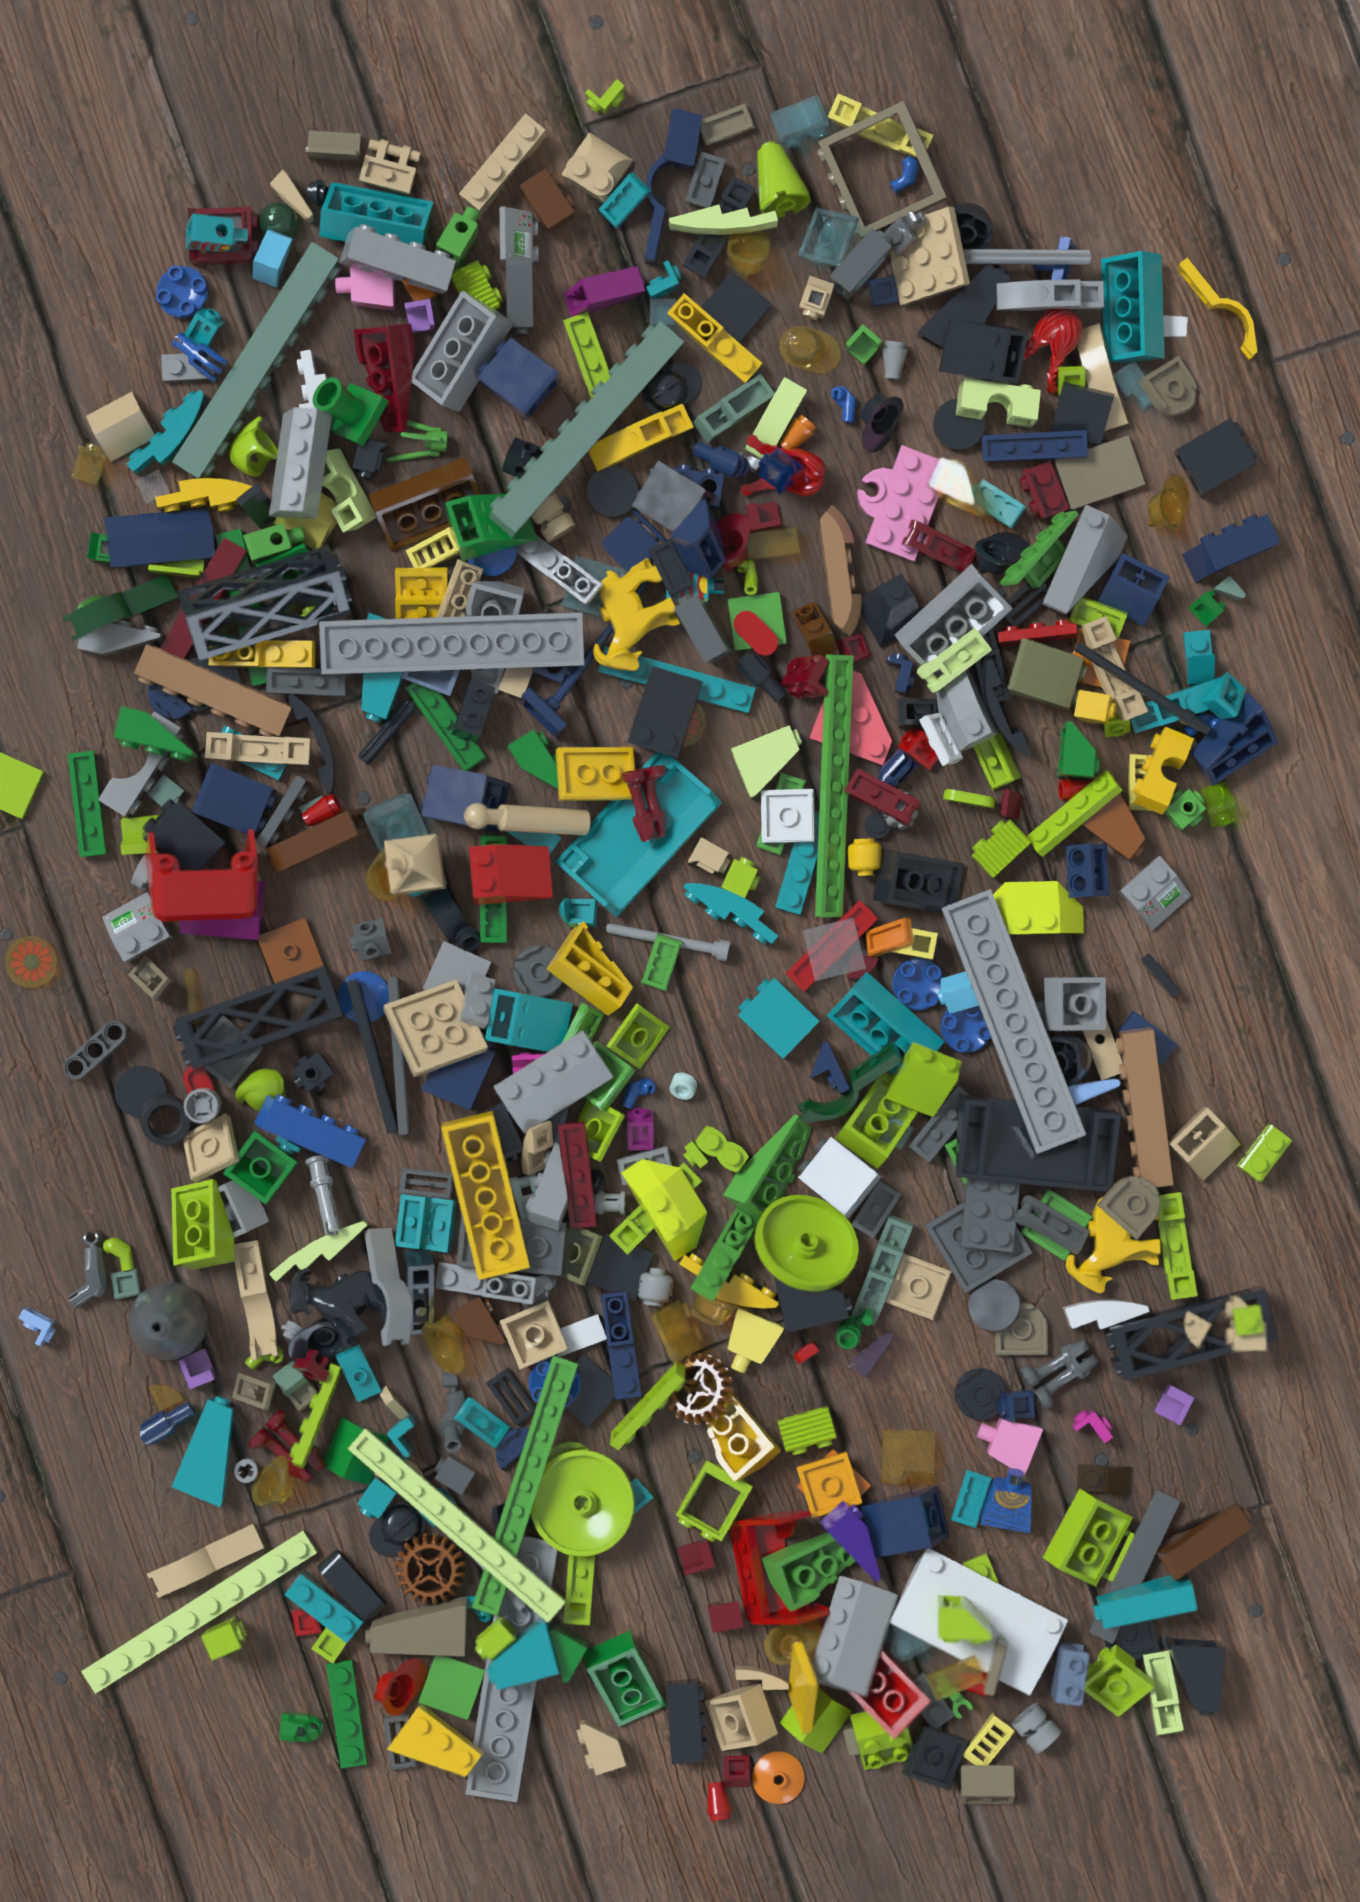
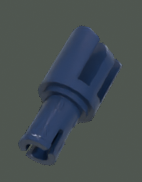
[693,441,750,478]
[877,748,918,787]
[140,1400,196,1445]

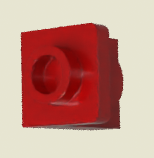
[898,727,938,770]

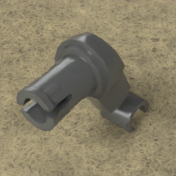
[68,1231,107,1309]
[439,1373,466,1453]

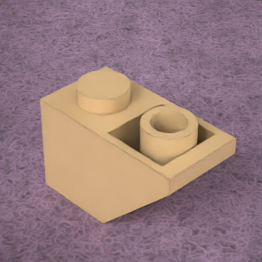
[1226,1296,1266,1351]
[576,1720,626,1776]

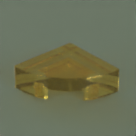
[149,1384,184,1411]

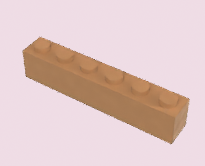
[134,644,292,737]
[1116,1027,1173,1187]

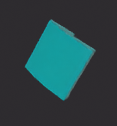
[395,1194,457,1253]

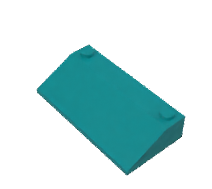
[555,752,722,918]

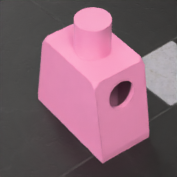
[335,263,395,311]
[976,1418,1043,1476]

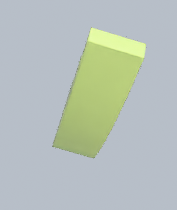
[668,205,778,235]
[269,1220,369,1282]

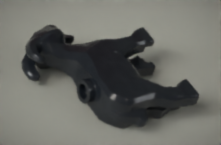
[289,1268,387,1352]

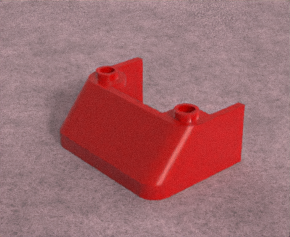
[145,829,258,922]
[730,1510,829,1625]

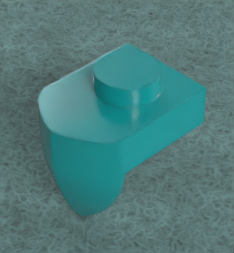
[559,898,598,927]

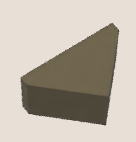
[128,955,176,1001]
[232,1372,277,1410]

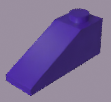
[820,1501,881,1582]

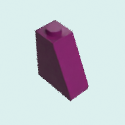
[563,266,645,317]

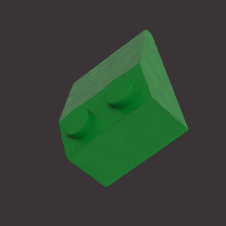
[584,1630,666,1727]

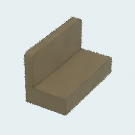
[305,130,361,162]
[960,1765,1015,1805]

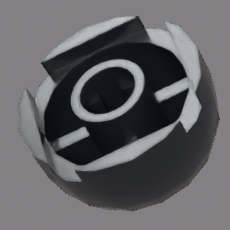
[953,203,993,250]
[1049,1034,1092,1087]

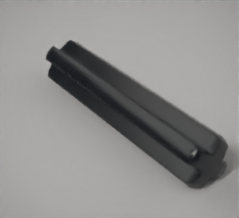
[358,699,417,764]

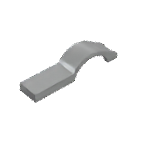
[364,1228,412,1346]

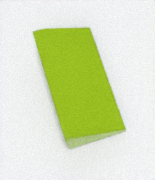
[973,731,1021,790]

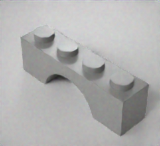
[98,711,184,817]

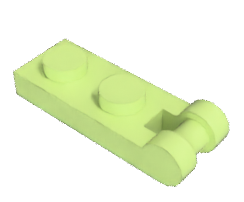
[917,628,992,693]

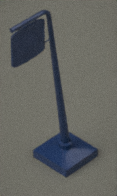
[520,509,667,740]

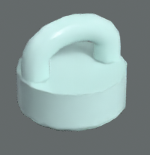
[670,1072,697,1100]

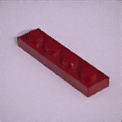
[558,1121,598,1229]

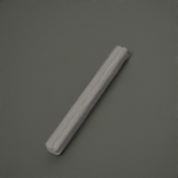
[963,249,1091,265]

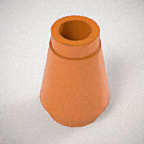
[780,414,817,449]

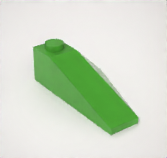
[723,1114,811,1221]
[762,1533,856,1612]

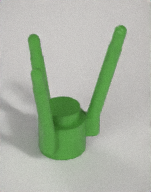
[386,420,448,462]

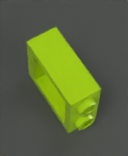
[676,1458,753,1542]

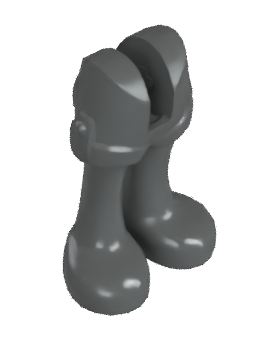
[1020,1340,1099,1410]

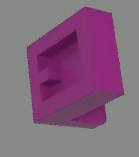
[627,1108,654,1150]

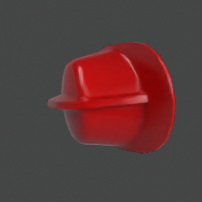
[374,1658,427,1716]

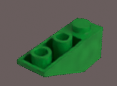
[508,729,558,790]

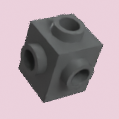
[350,918,392,961]

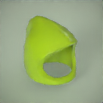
[229,416,278,477]
[235,1068,286,1112]

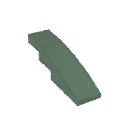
[851,1214,914,1325]

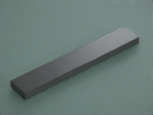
[388,977,411,1135]
[1088,1490,1180,1644]

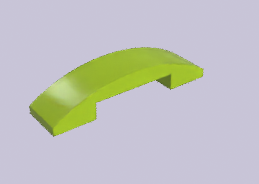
[609,1162,702,1254]
[1157,1192,1197,1300]
[563,1555,595,1626]

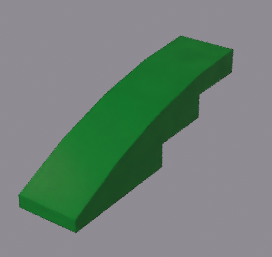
[480,835,507,943]

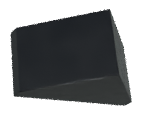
[897,698,938,728]
[423,888,470,943]

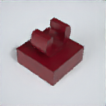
[292,1350,330,1382]

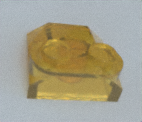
[881,1429,935,1484]

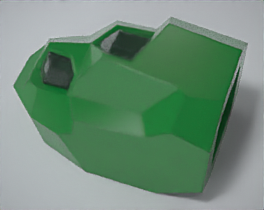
[279,1711,324,1742]

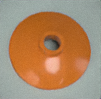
[752,1751,805,1804]

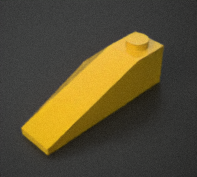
[691,1372,782,1482]

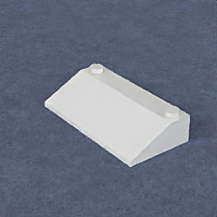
[890,1548,1068,1695]

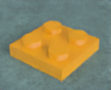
[796,1452,862,1518]

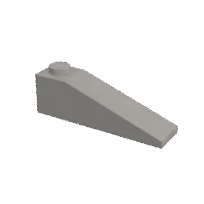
[1042,505,1128,615]
[466,581,525,694]
[936,669,999,753]

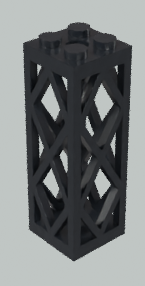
[177,545,352,661]
[172,966,344,1070]
[1104,1286,1278,1380]

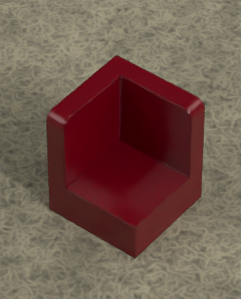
[746,502,782,533]
[678,1539,715,1575]
[708,1601,744,1633]

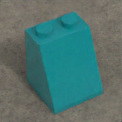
[487,1617,560,1690]

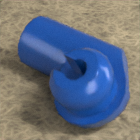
[890,156,920,194]
[1183,713,1222,738]
[621,1078,656,1109]

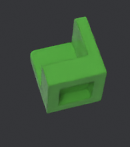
[844,324,882,366]

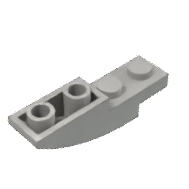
[996,280,1104,311]
[517,534,603,606]
[435,1262,537,1304]

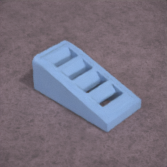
[1068,1079,1120,1105]

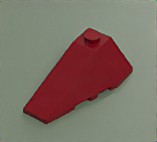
[353,323,415,432]

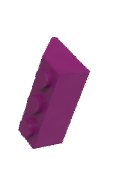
[180,881,265,940]

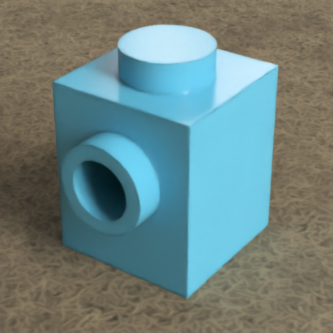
[938,972,979,1014]

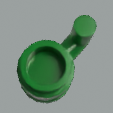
[836,1308,874,1349]

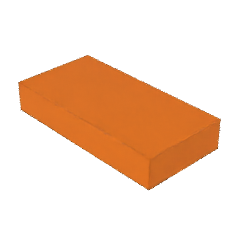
[865,918,913,957]

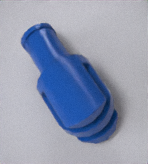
[172,332,228,382]

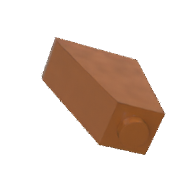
[1080,793,1145,860]

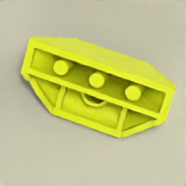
[993,881,1084,935]
[621,1159,707,1261]

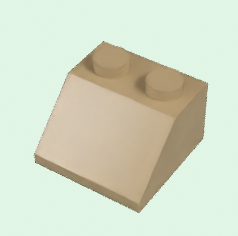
[704,1684,778,1751]

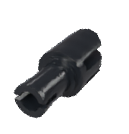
[737,649,787,703]

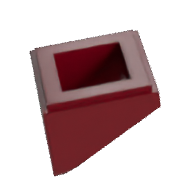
[836,632,871,663]
[999,789,1022,819]
[723,1755,750,1788]

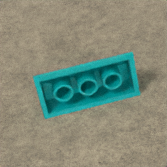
[319,182,433,246]
[1101,251,1165,363]
[827,972,945,1075]

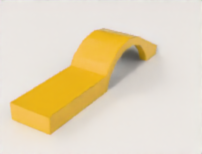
[1176,258,1257,360]

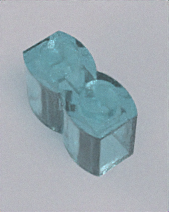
[770,95,830,148]

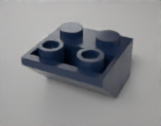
[670,499,726,579]
[1097,553,1170,626]

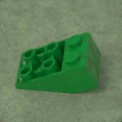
[445,494,537,561]
[114,706,198,762]

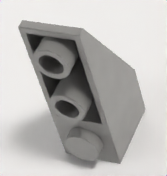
[77,620,164,656]
[526,1143,567,1231]

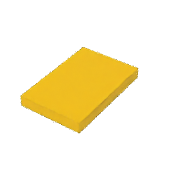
[556,747,635,801]
[788,1642,818,1734]

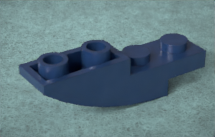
[601,1291,642,1401]

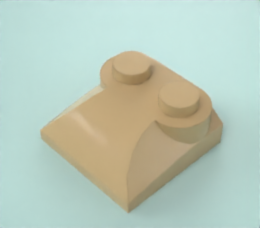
[561,132,633,204]
[500,1300,568,1369]

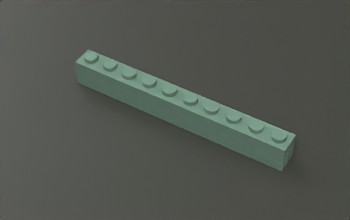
[172,242,341,479]
[489,321,684,537]

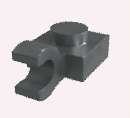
[884,211,927,254]

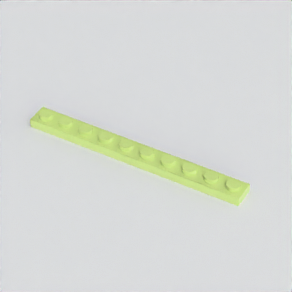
[348,1428,566,1622]
[81,1530,318,1694]

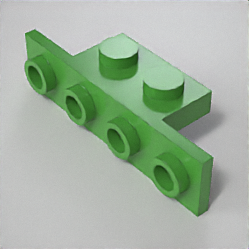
[1000,511,1079,588]

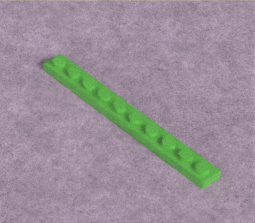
[815,655,853,917]
[472,1355,579,1616]

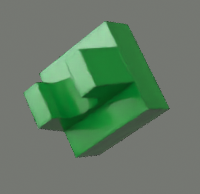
[1188,590,1225,627]

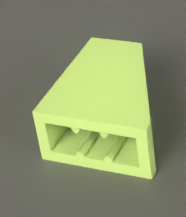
[731,725,802,799]

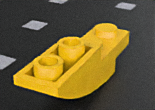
[667,293,762,384]
[588,404,693,472]
[155,478,252,513]
[209,640,316,668]
[679,1253,779,1308]

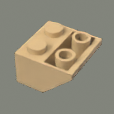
[1168,1107,1241,1181]

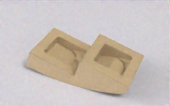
[522,1120,554,1176]
[735,1666,789,1690]

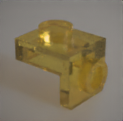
[71,443,107,486]

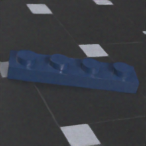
[982,430,1088,463]

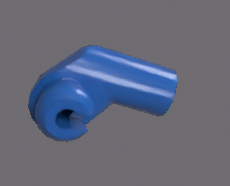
[831,386,857,423]

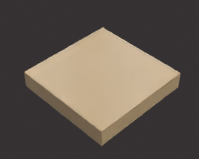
[183,1114,239,1182]
[885,1253,952,1320]

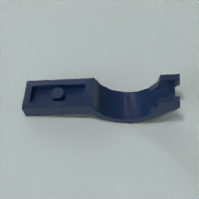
[644,153,676,265]

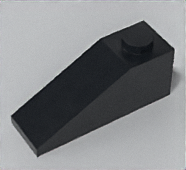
[404,1250,434,1335]

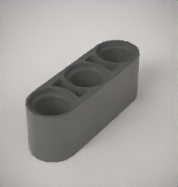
[63,1021,130,1080]

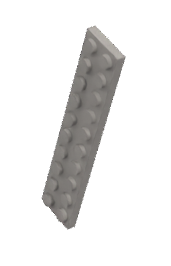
[319,612,584,674]
[941,889,1086,1154]
[465,1535,557,1802]

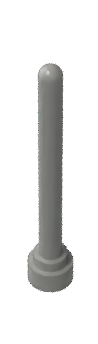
[605,923,730,962]

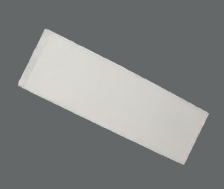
[1063,1299,1150,1330]

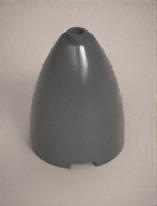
[128,1281,209,1360]

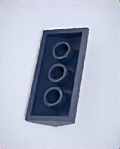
[104,508,215,568]

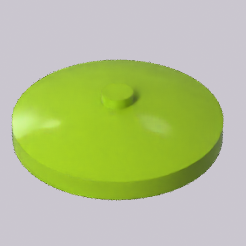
[755,1195,858,1291]
[531,1450,635,1556]

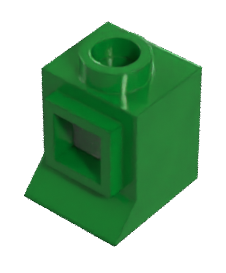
[87,532,110,564]

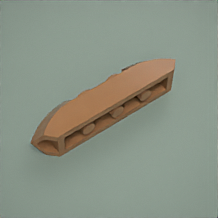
[819,505,862,636]

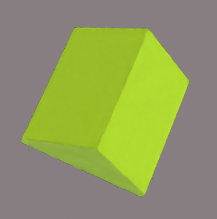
[607,1003,670,1069]
[576,1100,625,1162]
[779,1686,852,1754]

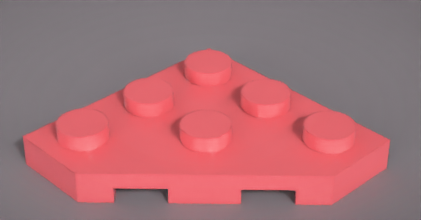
[809,671,892,766]

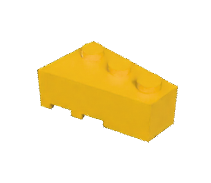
[547,921,633,1016]
[387,1704,485,1777]

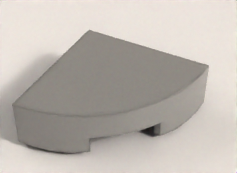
[740,453,761,473]

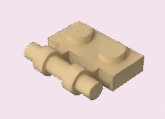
[359,139,421,195]

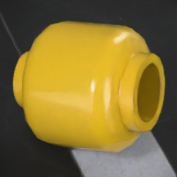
[848,838,882,876]

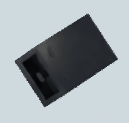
[939,319,1029,383]

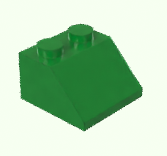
[1057,721,1100,780]
[223,1131,299,1204]

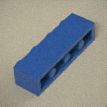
[254,1094,366,1168]

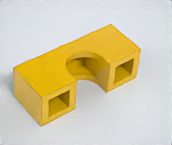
[1133,727,1194,815]

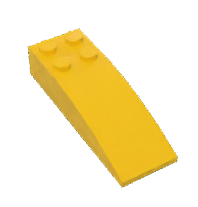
[441,1111,530,1280]

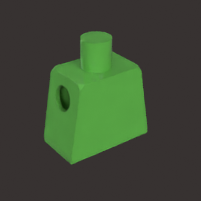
[436,207,481,271]
[243,524,306,567]

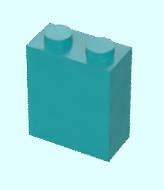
[737,978,819,1059]

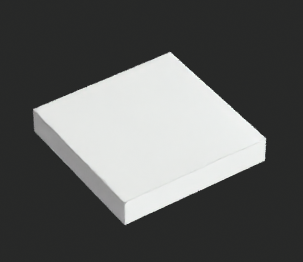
[761,789,815,843]

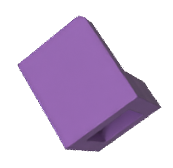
[404,299,436,334]
[178,1349,217,1389]
[1155,1384,1194,1425]

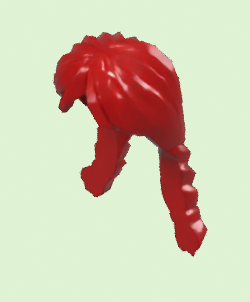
[1023,309,1082,396]
[741,435,825,496]

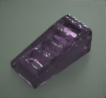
[847,1330,895,1377]

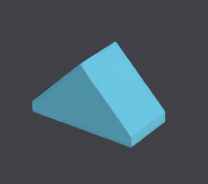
[253,229,293,288]

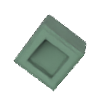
[1213,576,1246,601]

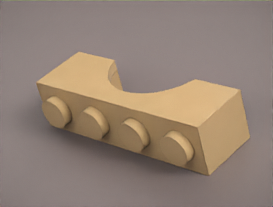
[459,113,547,216]

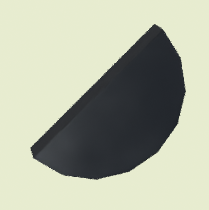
[1140,954,1181,998]

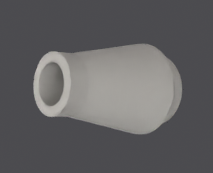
[882,341,908,379]

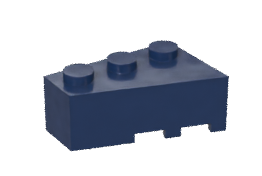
[1182,514,1281,583]
[1191,692,1279,786]

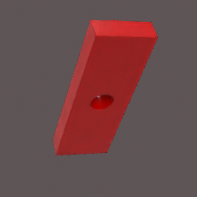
[998,620,1078,647]

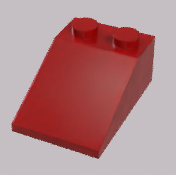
[469,845,553,905]
[849,1646,931,1739]

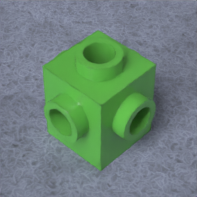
[1164,789,1206,831]

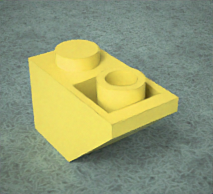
[884,924,938,960]

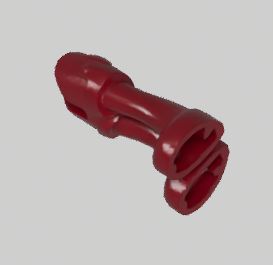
[621,765,666,842]
[248,1408,326,1483]

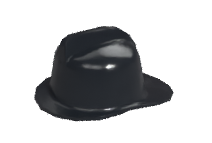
[642,362,701,414]
[861,392,904,453]
[975,532,1030,575]
[288,1318,343,1363]
[369,1500,427,1557]

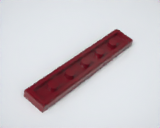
[160,537,248,659]

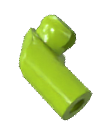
[737,559,758,595]
[103,1237,135,1271]
[245,1346,284,1370]

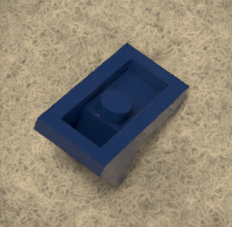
[809,1041,849,1093]

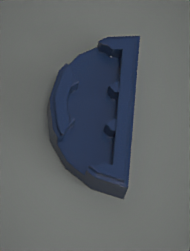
[148,682,194,719]
[496,1427,530,1470]

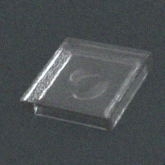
[802,918,866,981]

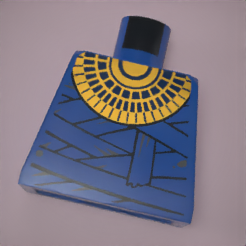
[981,1468,1031,1533]

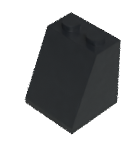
[774,1277,852,1332]
[1165,1638,1225,1716]

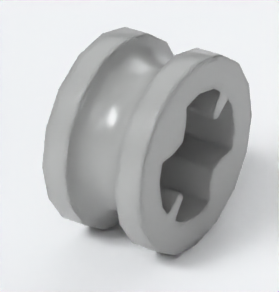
[234,1458,259,1483]

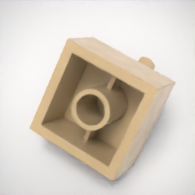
[384,834,446,895]

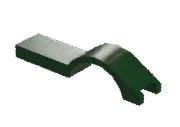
[62,574,178,642]
[797,1042,902,1123]

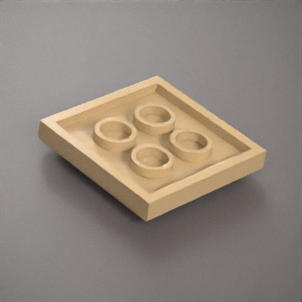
[885,207,970,305]
[383,979,488,1077]

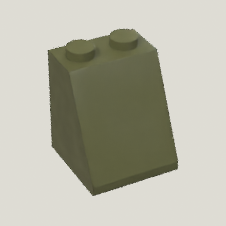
[1008,638,1088,711]

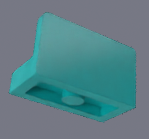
[387,1413,417,1458]

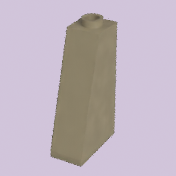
[365,1597,467,1656]

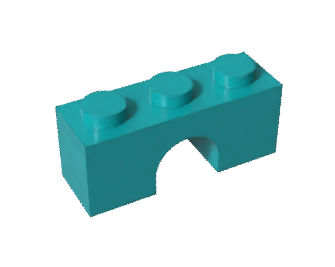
[285,1570,364,1643]

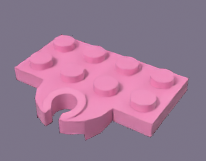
[857,445,950,562]

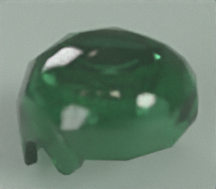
[258,202,300,239]

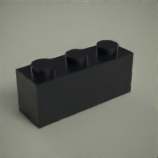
[666,1679,708,1764]

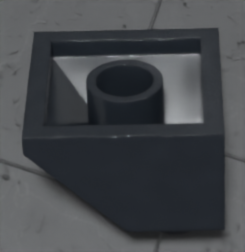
[861,573,921,647]

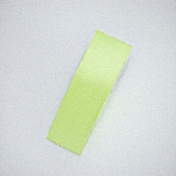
[745,377,807,462]
[1143,1651,1184,1736]

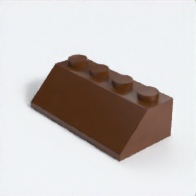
[369,457,481,551]

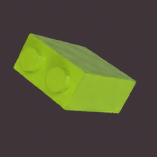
[886,1042,961,1117]

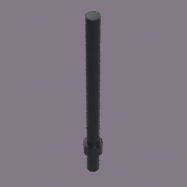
[1074,641,1212,735]

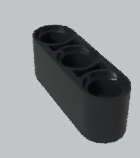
[317,1549,387,1623]

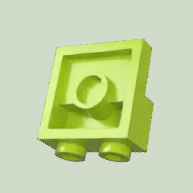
[1084,1645,1155,1717]

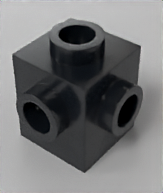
[501,437,543,479]
[293,1052,336,1092]

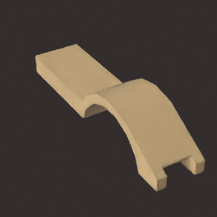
[234,1240,279,1361]
[147,1523,265,1597]

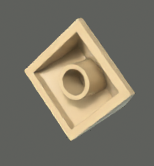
[86,392,155,462]

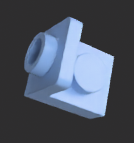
[19,1307,56,1346]

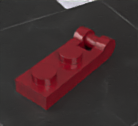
[901,520,976,573]
[845,768,922,827]

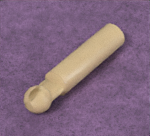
[464,803,590,836]

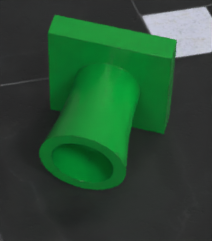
[313,377,389,446]

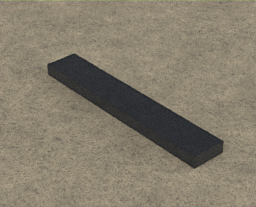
[347,978,398,1134]

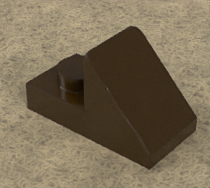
[1077,1464,1130,1494]

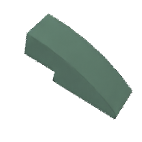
[693,373,775,444]

